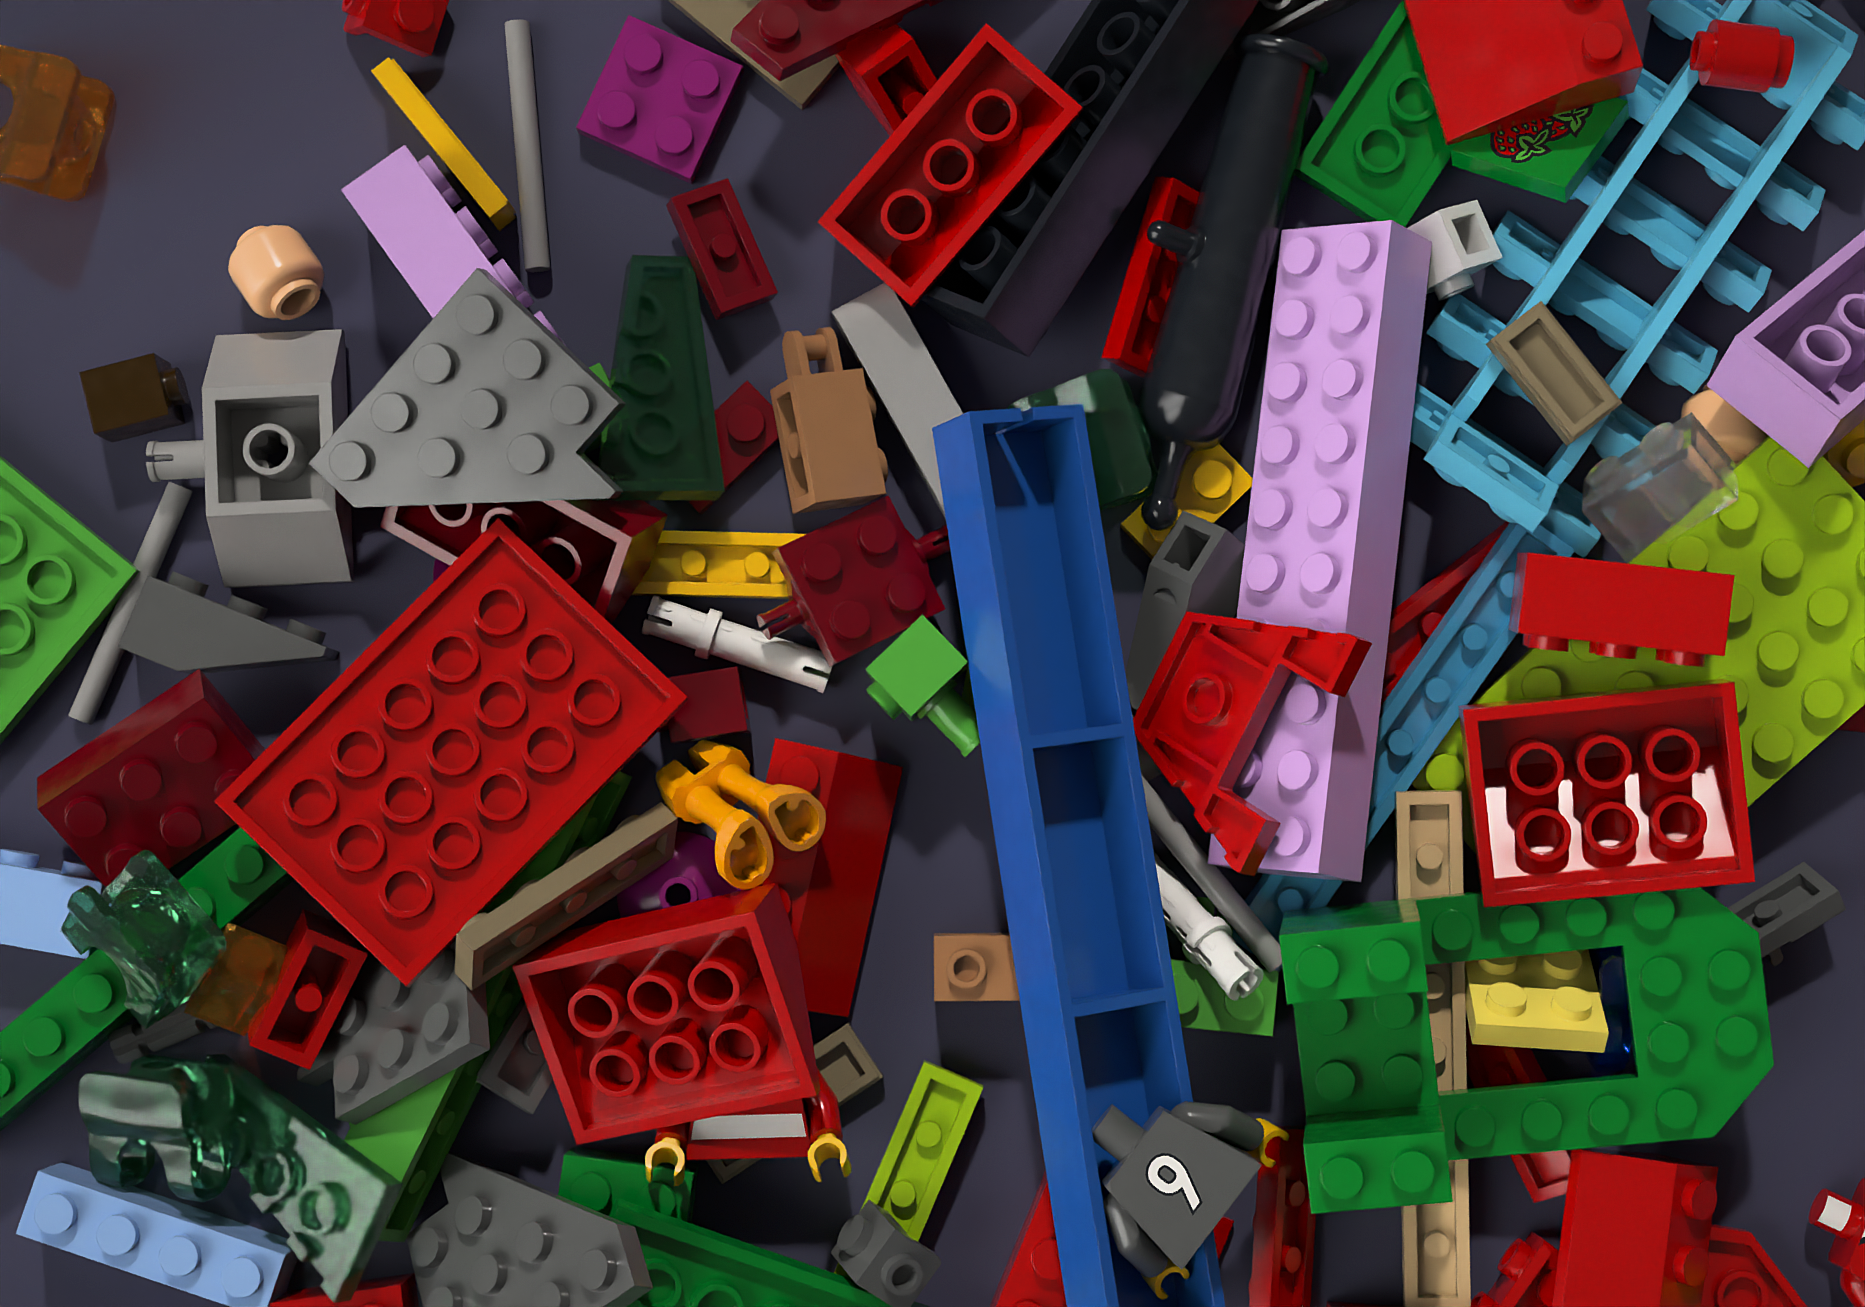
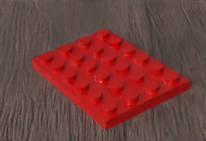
[214,518,688,988]

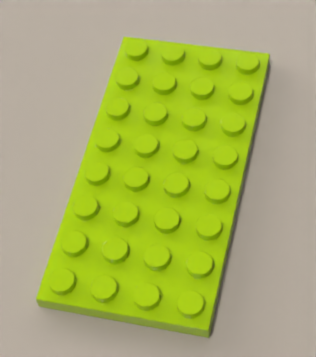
[1412,436,1865,954]

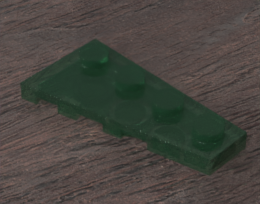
[593,255,725,500]
[183,1054,403,1303]

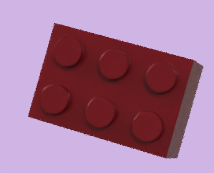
[37,668,265,902]

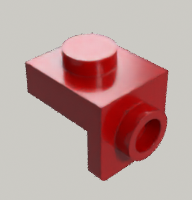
[342,0,449,57]

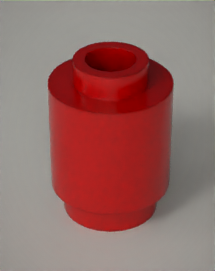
[1690,19,1794,93]

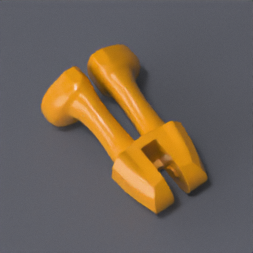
[655,739,826,890]

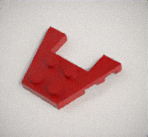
[1133,611,1372,876]

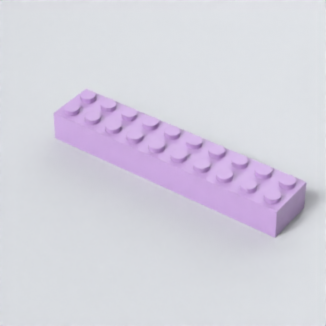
[1208,220,1432,882]

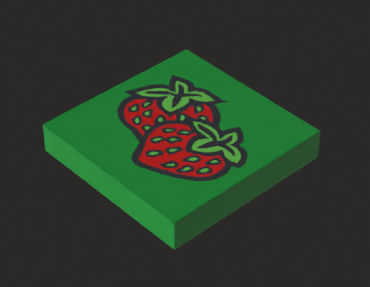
[1451,98,1629,203]

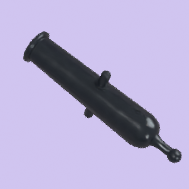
[1139,34,1330,531]

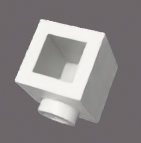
[1407,200,1503,301]

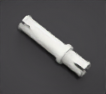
[642,595,832,693]
[1154,852,1264,1001]

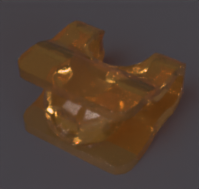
[0,44,115,202]

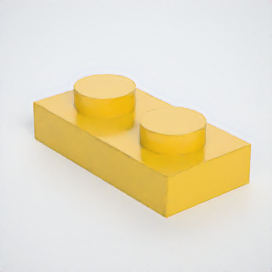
[1120,444,1253,559]

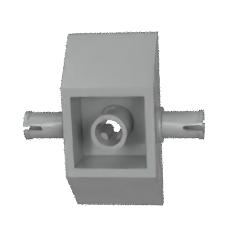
[146,329,354,588]

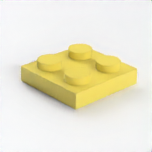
[1465,949,1609,1053]

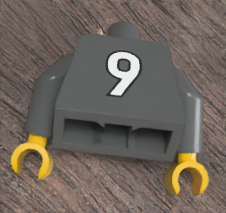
[1092,1101,1289,1300]

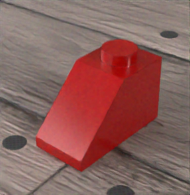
[835,24,937,136]

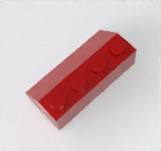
[817,23,1084,307]
[757,738,903,1017]
[1552,1148,1718,1307]

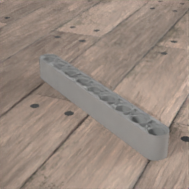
[831,282,1162,782]

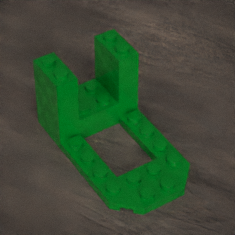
[1279,887,1774,1214]

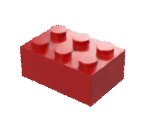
[1508,553,1735,667]

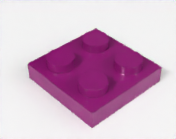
[576,15,744,184]

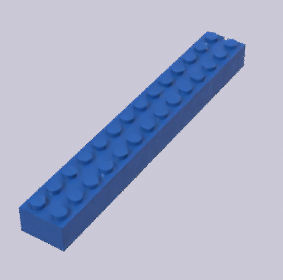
[932,404,1225,1307]

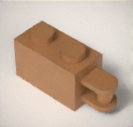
[770,327,888,514]

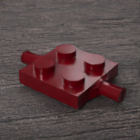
[757,495,951,667]

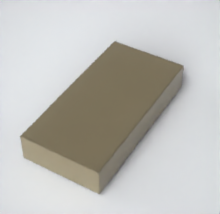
[1486,301,1622,446]

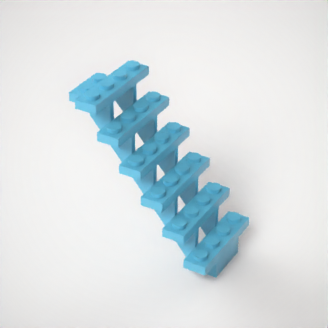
[1410,0,1865,558]

